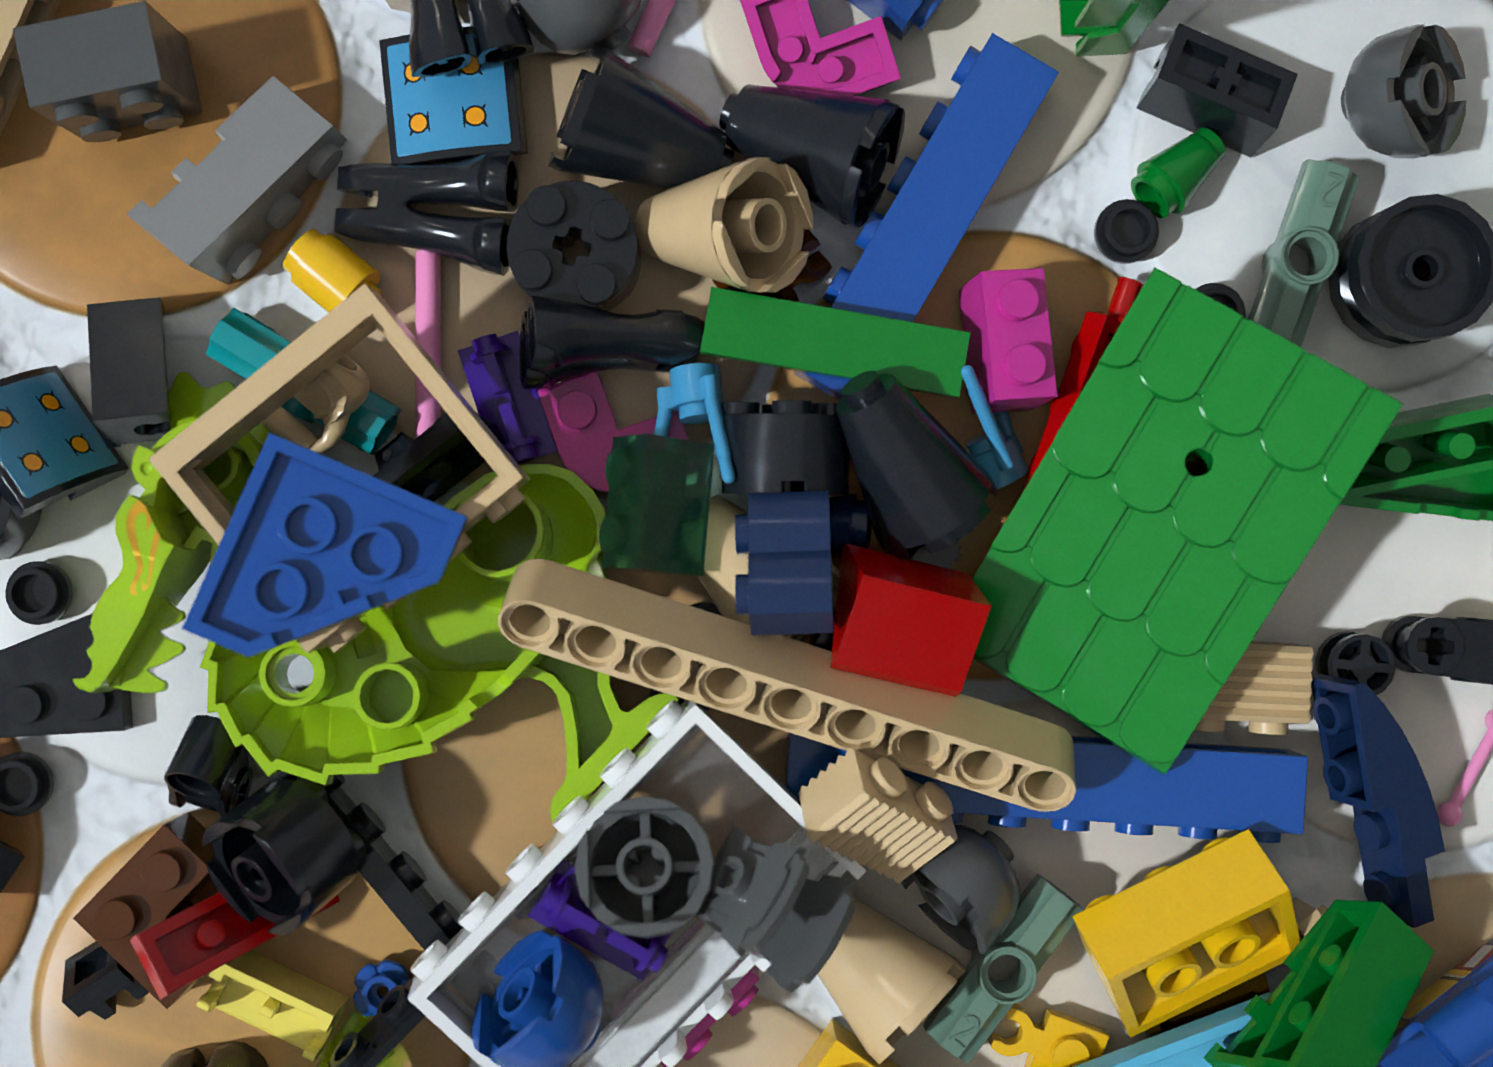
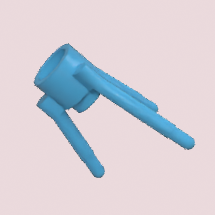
[641,363,735,517]
[961,365,1029,490]

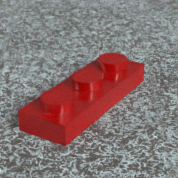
[130,892,340,1000]

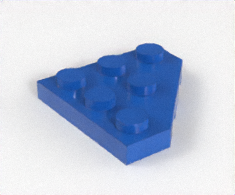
[182,433,469,657]

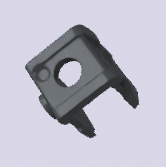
[696,827,856,992]

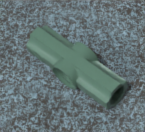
[1248,159,1360,347]
[923,873,1084,1064]

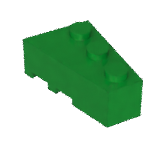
[1339,394,1493,521]
[1204,899,1434,1067]

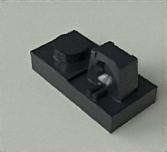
[373,412,506,502]

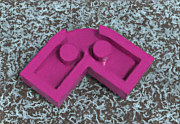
[740,0,902,96]
[537,372,699,494]

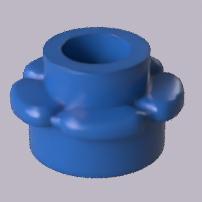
[353,959,412,1017]

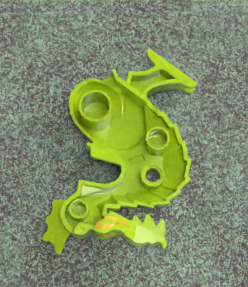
[73,371,679,822]

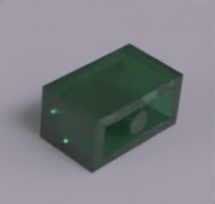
[599,434,715,576]

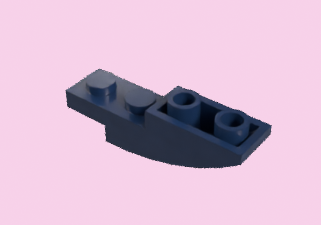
[1311,674,1445,928]

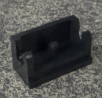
[1136,23,1298,158]
[87,297,172,448]

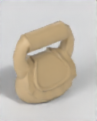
[261,354,371,454]

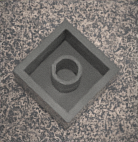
[13,1,202,142]

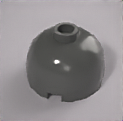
[513,0,641,55]
[1341,24,1466,158]
[574,796,715,939]
[900,824,1020,954]

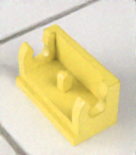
[197,951,350,1062]

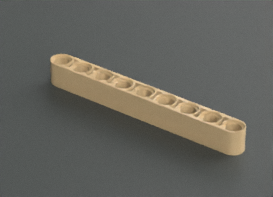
[498,559,1076,812]

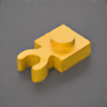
[987,1004,1110,1067]

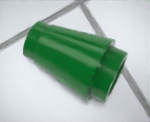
[1131,127,1226,218]

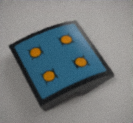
[379,26,528,165]
[0,365,129,520]

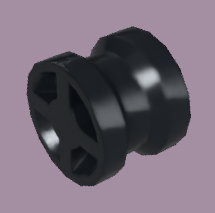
[1315,632,1396,695]

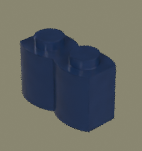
[735,491,834,635]

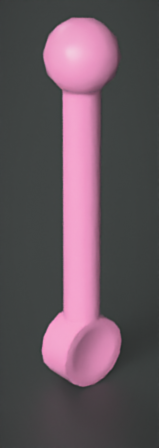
[1437,709,1493,827]

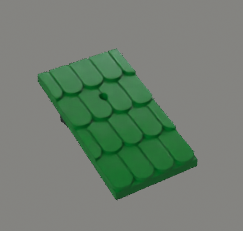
[972,267,1403,775]

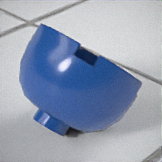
[471,931,604,1067]

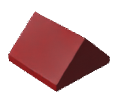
[830,543,991,697]

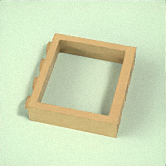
[148,284,530,653]

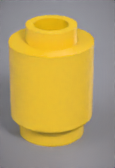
[283,229,382,313]

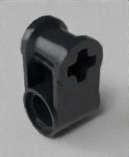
[1381,616,1493,685]
[164,715,253,818]

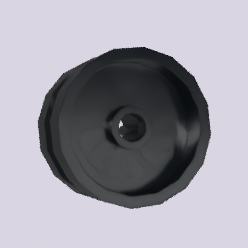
[1328,194,1493,348]

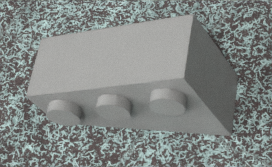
[127,76,347,285]

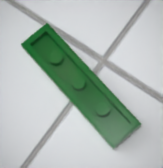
[700,287,971,399]

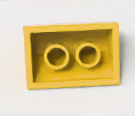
[1072,829,1301,1038]

